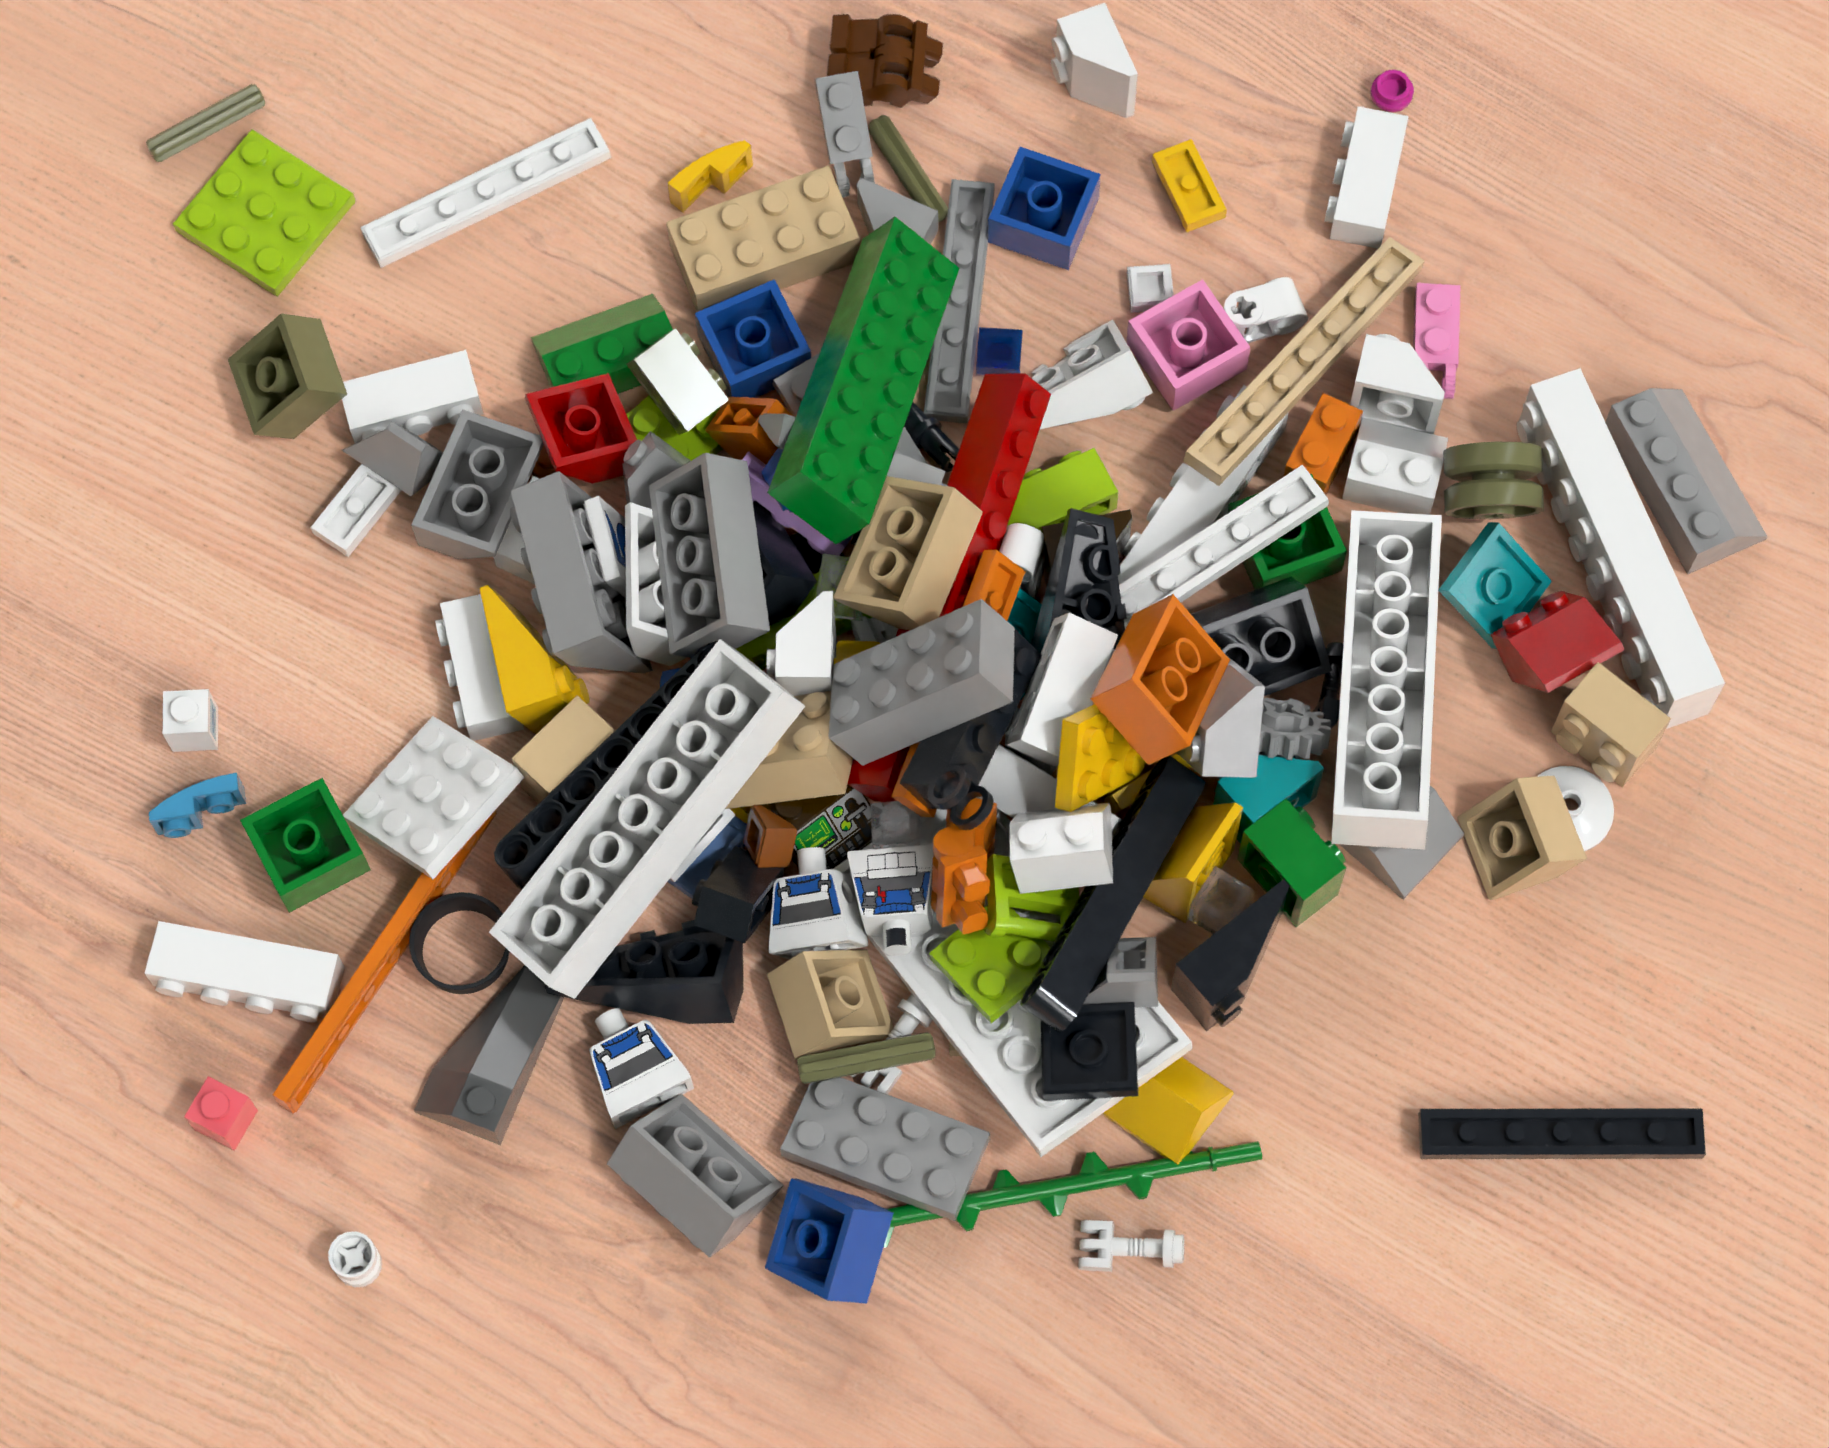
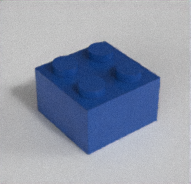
[988,146,1101,270]
[695,279,812,398]

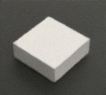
[1127,264,1174,313]

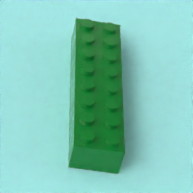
[767,216,960,545]

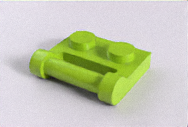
[985,854,1079,941]

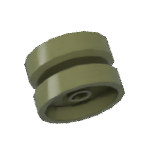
[1443,442,1544,519]

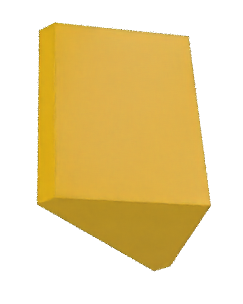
[1103,1057,1234,1165]

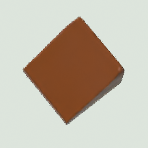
[743,805,797,867]

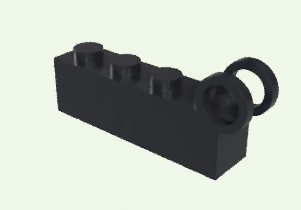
[900,629,1042,830]

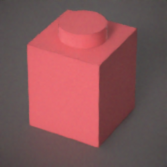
[184,1076,258,1151]

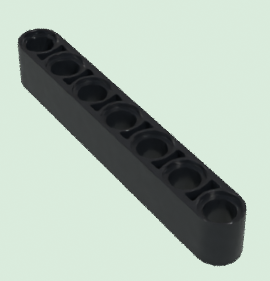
[494,641,729,890]
[1020,755,1206,1033]

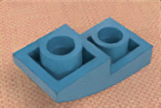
[149,772,246,838]

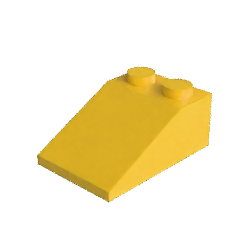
[479,585,590,734]
[1143,803,1243,923]

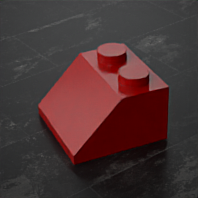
[525,373,637,484]
[1490,591,1625,693]

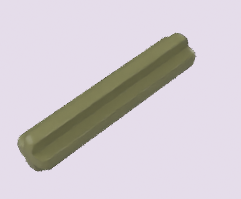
[146,84,265,162]
[869,115,948,223]
[797,1032,935,1084]

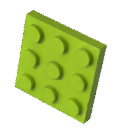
[173,129,356,297]

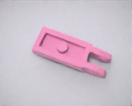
[1413,283,1460,399]

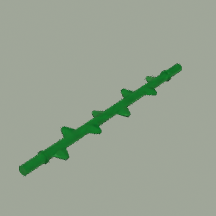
[883,1141,1262,1248]

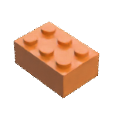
[1090,594,1230,765]

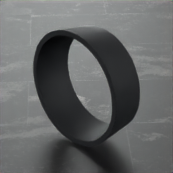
[409,892,510,994]

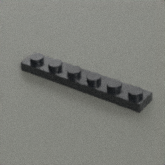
[1418,1108,1706,1159]

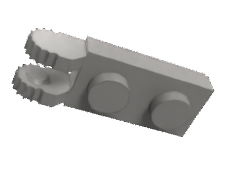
[815,71,875,197]

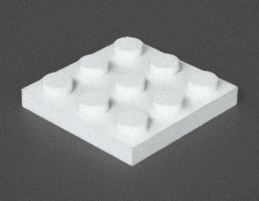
[343,716,525,879]

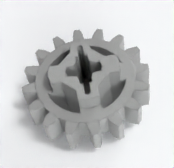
[1258,698,1331,760]

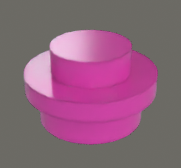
[1371,70,1414,112]

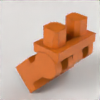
[930,798,997,935]

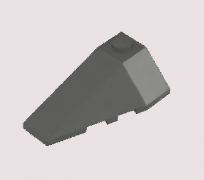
[414,965,564,1145]

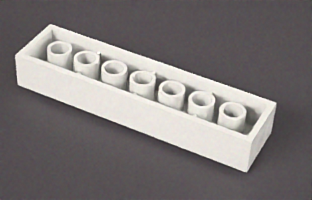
[1517,368,1725,729]
[1331,510,1442,850]
[489,639,805,999]

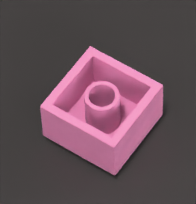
[1126,279,1250,411]

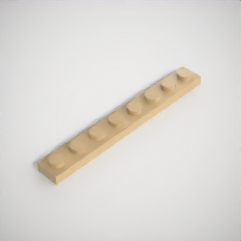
[1183,237,1425,486]

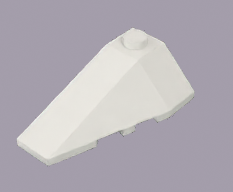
[968,320,1153,429]

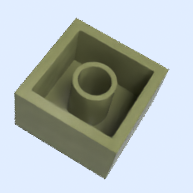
[228,313,347,439]

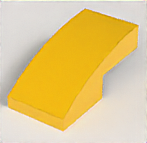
[668,140,753,213]

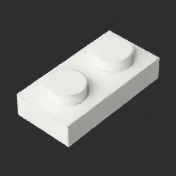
[311,464,402,557]

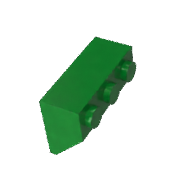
[531,293,673,394]

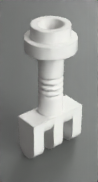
[850,994,932,1095]
[1078,1220,1184,1272]

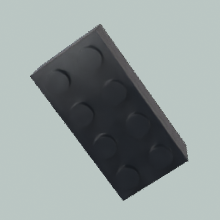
[1191,576,1332,696]

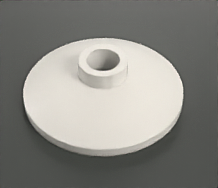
[1537,766,1614,851]

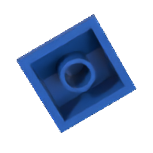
[765,1178,893,1304]

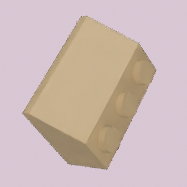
[833,476,983,630]

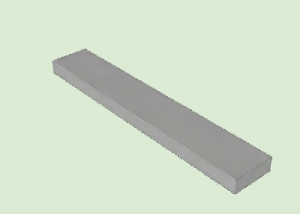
[924,179,994,424]

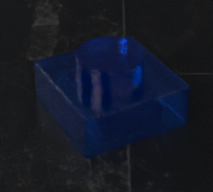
[976,327,1023,375]

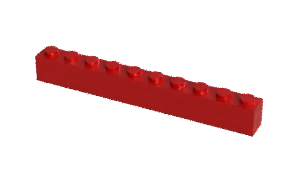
[848,373,1051,804]

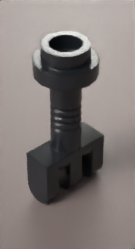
[1312,642,1343,729]

